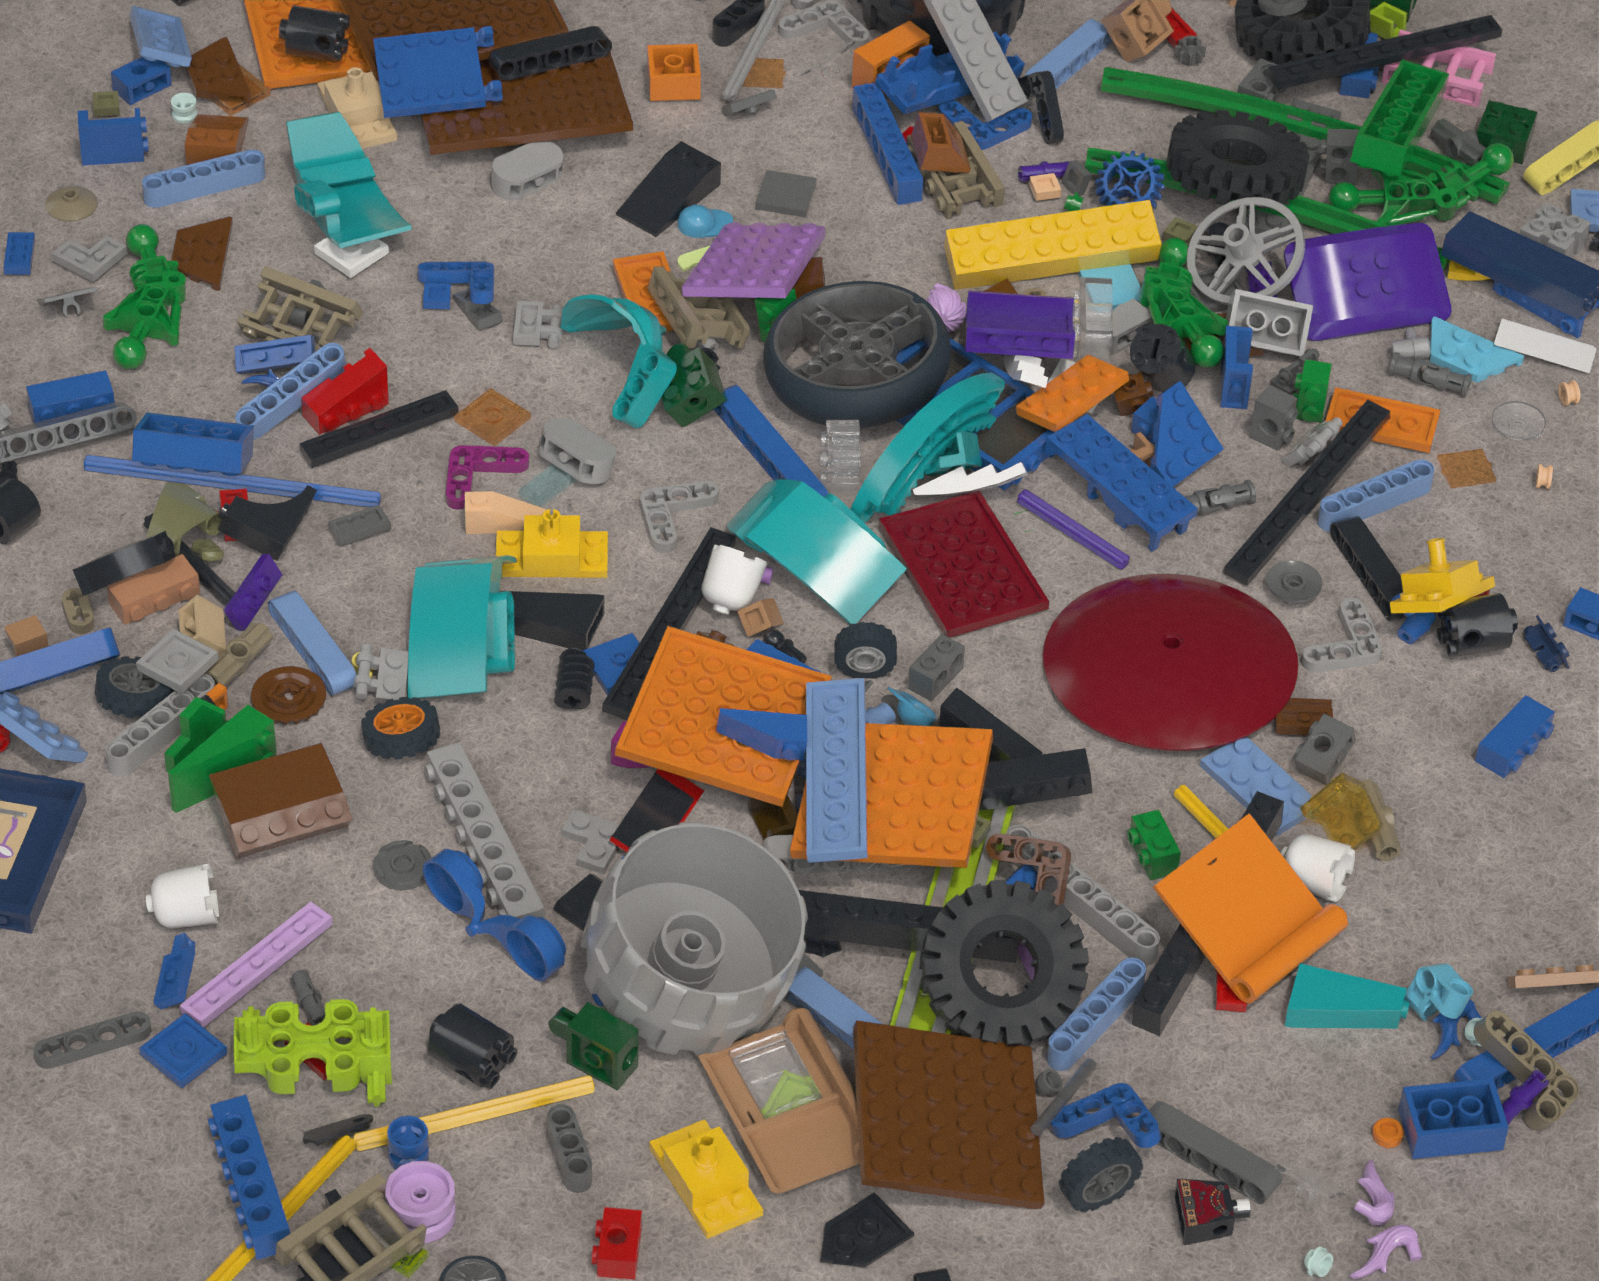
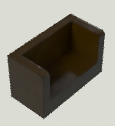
[748,795,798,841]

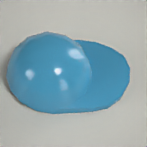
[677,204,733,238]
[887,686,938,726]

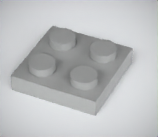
[136,629,219,694]

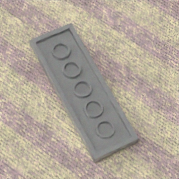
[924,0,1028,122]

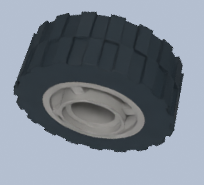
[834,622,897,679]

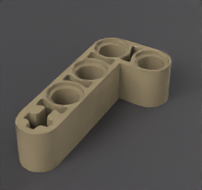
[1473,1011,1579,1131]

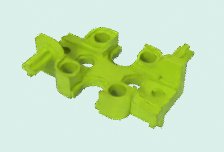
[234,999,392,1107]

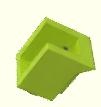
[1370,2,1407,39]

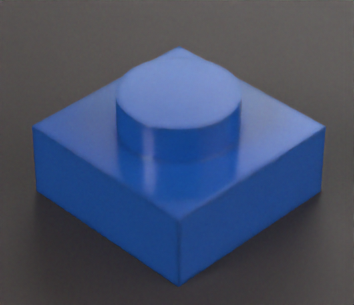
[423,283,451,309]

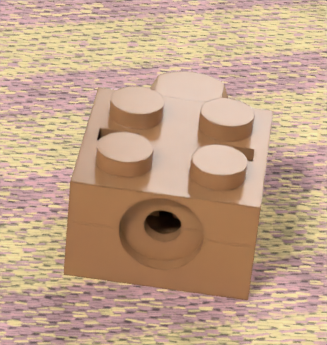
[1101,0,1174,62]

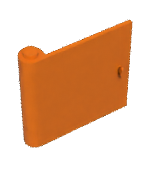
[1153,813,1348,1004]

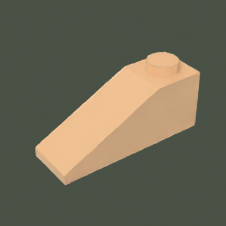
[465,491,547,534]

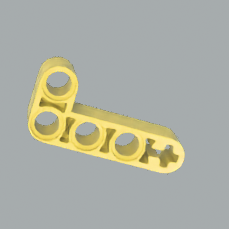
[1523,121,1599,195]

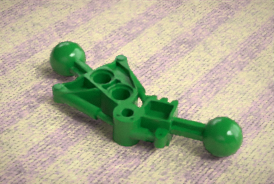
[1328,143,1514,226]
[103,224,186,370]
[1139,237,1228,368]

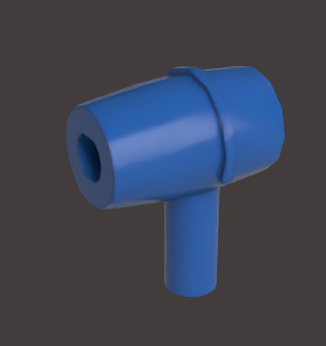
[1392,593,1436,644]

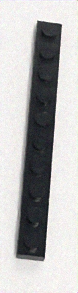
[1267,15,1503,90]
[1224,399,1391,586]
[602,527,736,720]

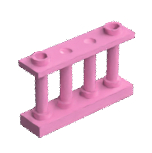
[1382,30,1496,107]

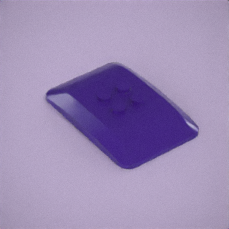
[1284,223,1452,341]

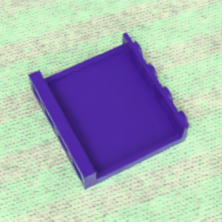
[966,291,1075,359]

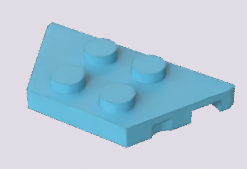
[1430,317,1524,383]

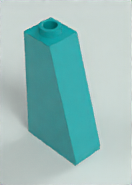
[1285,963,1410,1029]

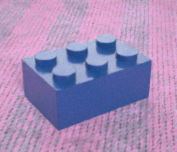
[1398,1078,1509,1159]

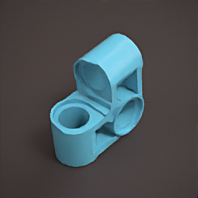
[1404,963,1473,1021]

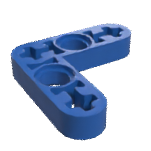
[938,100,1032,150]
[418,262,494,304]
[1050,1083,1161,1148]

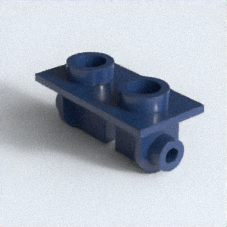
[1524,615,1570,672]

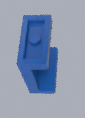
[77,108,149,166]
[1220,326,1253,409]

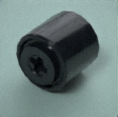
[0,478,41,544]

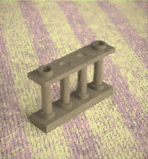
[275,1173,427,1281]

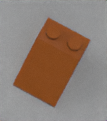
[185,114,249,165]

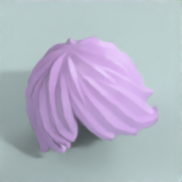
[925,283,966,333]

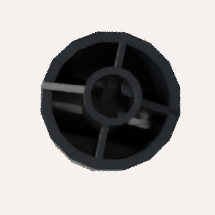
[279,5,350,63]
[1130,324,1196,392]
[1437,593,1518,657]
[427,1003,518,1089]

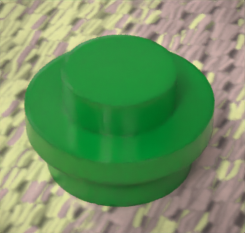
[1063,192,1084,212]

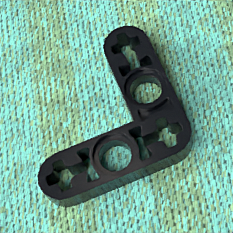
[1017,70,1064,145]

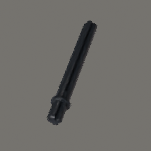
[143,513,236,606]

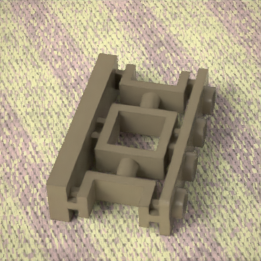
[907,121,1005,219]
[237,266,363,361]
[647,266,750,348]

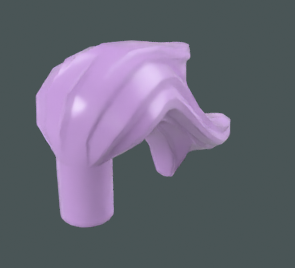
[1354,1159,1394,1226]
[1350,1224,1422,1279]

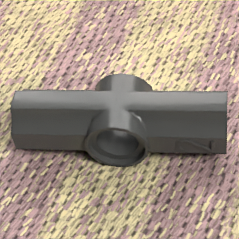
[1431,118,1486,166]

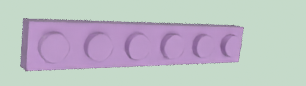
[180,902,333,1028]

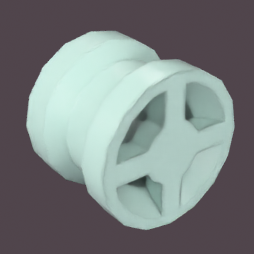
[171,93,197,124]

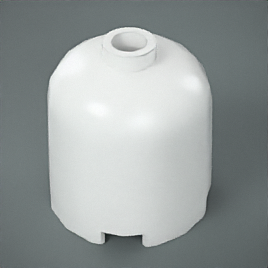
[701,545,767,615]
[1281,834,1355,902]
[146,864,219,928]

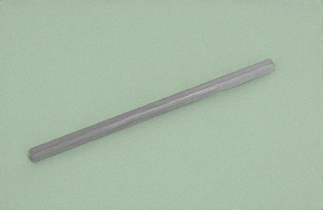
[722,0,786,102]

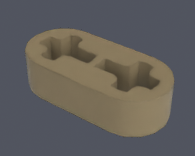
[62,588,94,634]

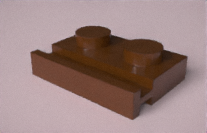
[1274,698,1333,735]

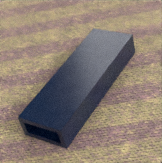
[1441,211,1599,320]

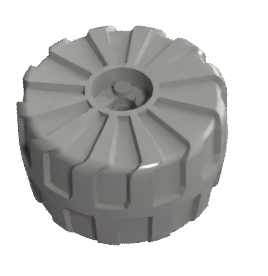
[581,822,808,1055]

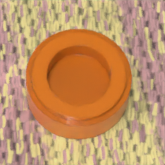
[1372,1118,1404,1148]

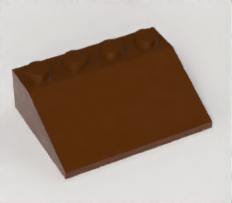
[209,743,353,859]

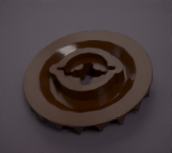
[251,666,326,726]

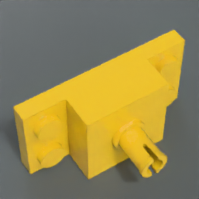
[496,509,608,578]
[1390,538,1495,613]
[649,1119,763,1239]

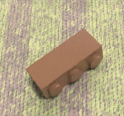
[107,554,200,625]

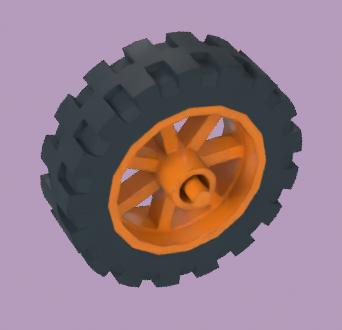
[361,697,440,760]

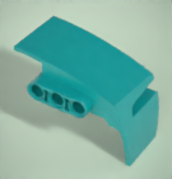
[286,111,412,249]
[727,479,907,625]
[408,555,516,699]

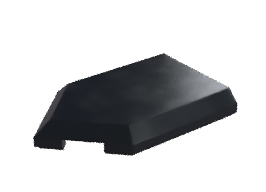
[553,874,603,932]
[820,1192,914,1267]

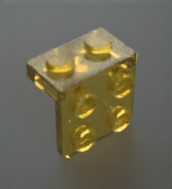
[1300,772,1383,850]

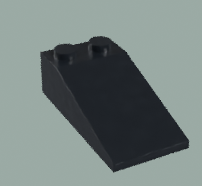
[616,141,721,237]

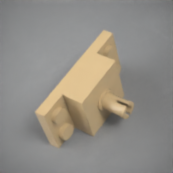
[317,67,397,148]

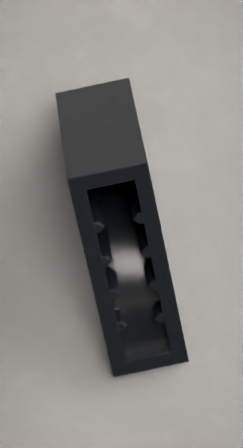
[218,485,317,561]
[73,531,176,596]
[296,1189,382,1281]

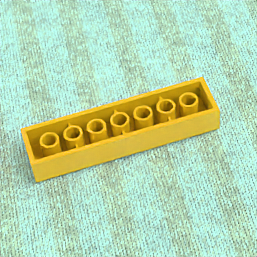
[944,200,1161,290]

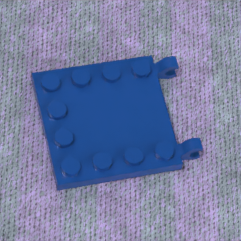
[373,26,503,118]

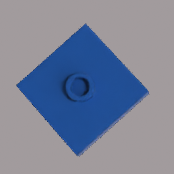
[583,633,639,695]
[139,1013,228,1088]

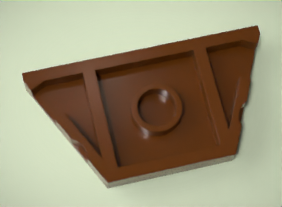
[184,37,252,103]
[171,217,233,291]

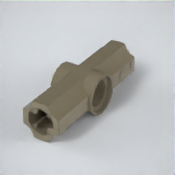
[204,622,273,687]
[1352,779,1401,861]

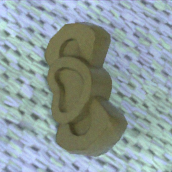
[192,539,224,562]

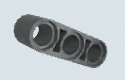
[547,1104,592,1193]

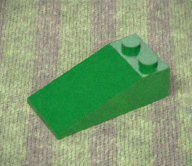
[168,704,277,813]

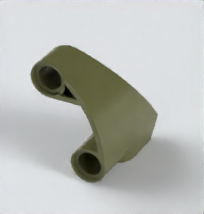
[146,482,222,556]

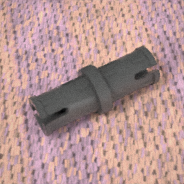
[290,970,325,1026]

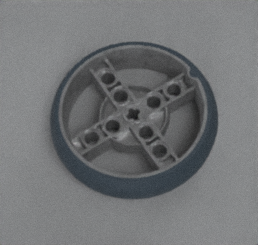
[763,281,951,428]

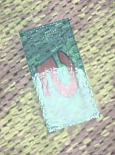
[519,464,576,507]

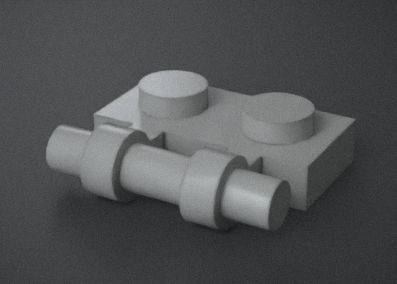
[513,301,562,348]
[1281,417,1343,467]
[354,644,408,704]

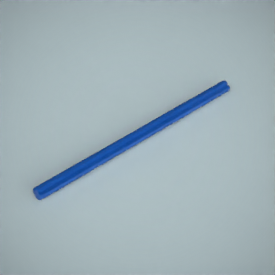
[84,455,381,507]

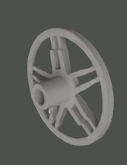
[1187,197,1305,306]

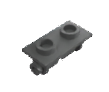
[1270,348,1320,395]

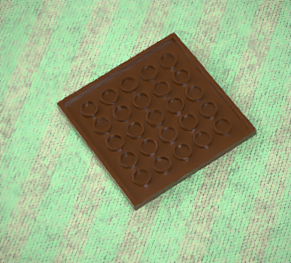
[853,1020,1045,1209]

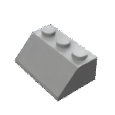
[1226,289,1313,357]

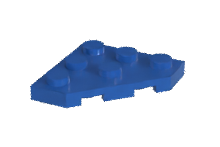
[1150,381,1224,487]

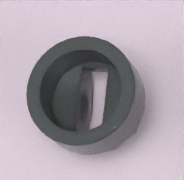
[1035,1069,1062,1096]

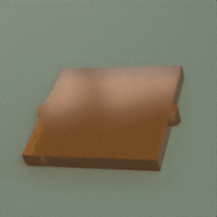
[741,58,786,88]
[1437,449,1496,488]

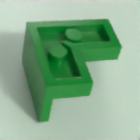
[164,697,226,772]

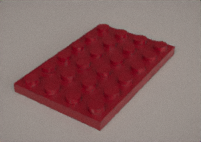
[879,490,1050,638]

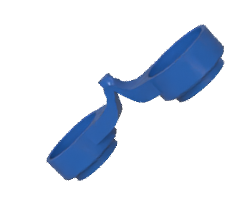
[423,849,566,981]

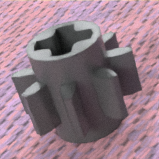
[1174,36,1206,66]

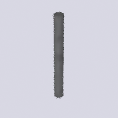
[1031,1059,1096,1136]

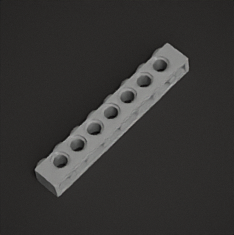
[424,742,545,919]

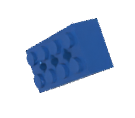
[132,412,254,476]

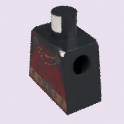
[1174,1179,1250,1245]

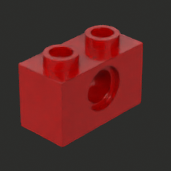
[592,1207,642,1280]

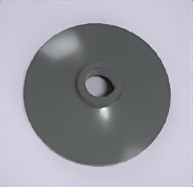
[1266,561,1322,603]

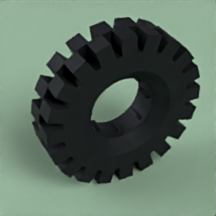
[1234,0,1371,65]
[1166,110,1310,209]
[919,880,1089,1046]

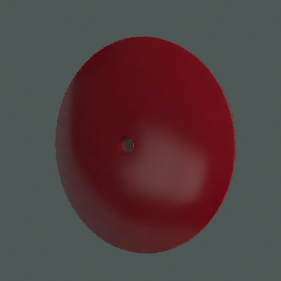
[1043,574,1298,751]

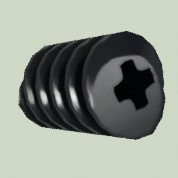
[554,647,595,710]

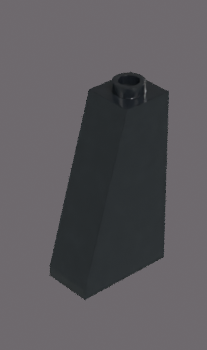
[500,591,605,651]
[939,688,1043,763]

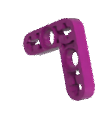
[446,445,529,510]

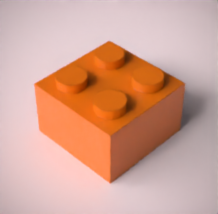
[647,44,701,101]

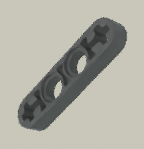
[34,1011,151,1069]

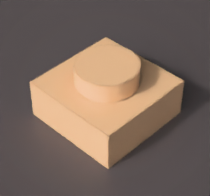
[1029,173,1061,201]

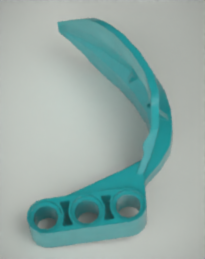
[560,294,677,429]

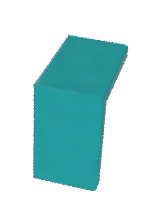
[924,431,982,476]

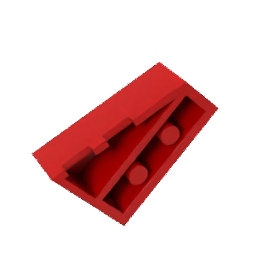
[301,348,389,435]

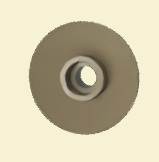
[45,186,98,222]

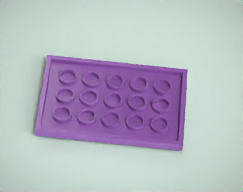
[682,222,826,298]

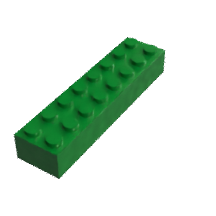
[1350,59,1450,176]

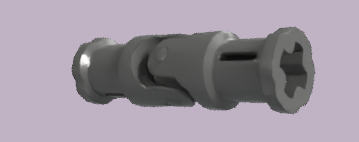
[1389,352,1473,397]
[1185,479,1256,515]

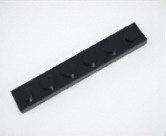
[299,390,459,468]

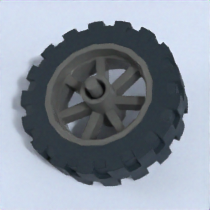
[95,656,173,718]
[1059,1137,1143,1212]

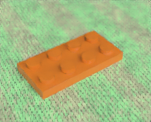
[613,251,674,336]
[1016,354,1129,432]
[1325,387,1441,453]

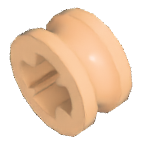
[1558,380,1580,406]
[1536,464,1553,489]

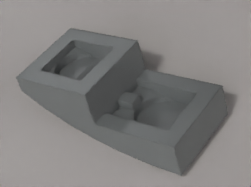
[453,289,503,330]

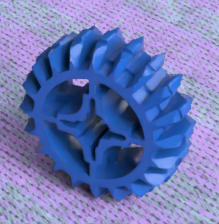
[1095,150,1165,209]

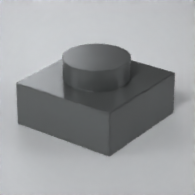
[1062,160,1092,196]

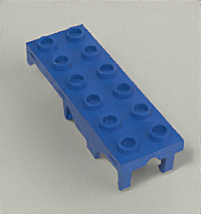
[875,32,1025,115]
[1045,414,1198,552]

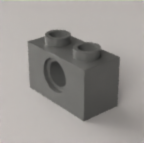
[1250,385,1298,451]
[1294,714,1356,786]

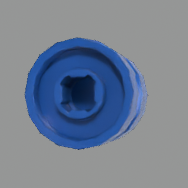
[387,1115,429,1170]

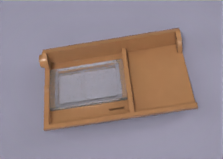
[698,1008,860,1193]

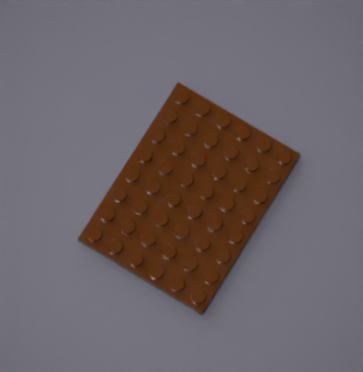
[338,0,569,83]
[420,52,633,155]

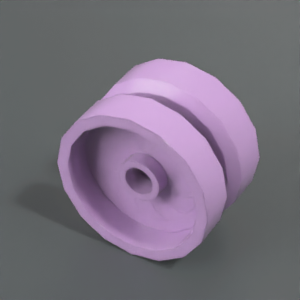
[385,1161,456,1243]

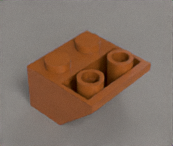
[911,112,971,173]

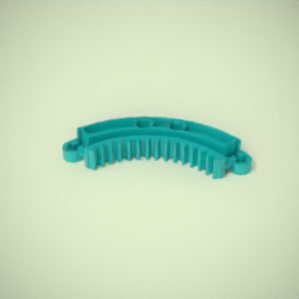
[850,372,1005,522]

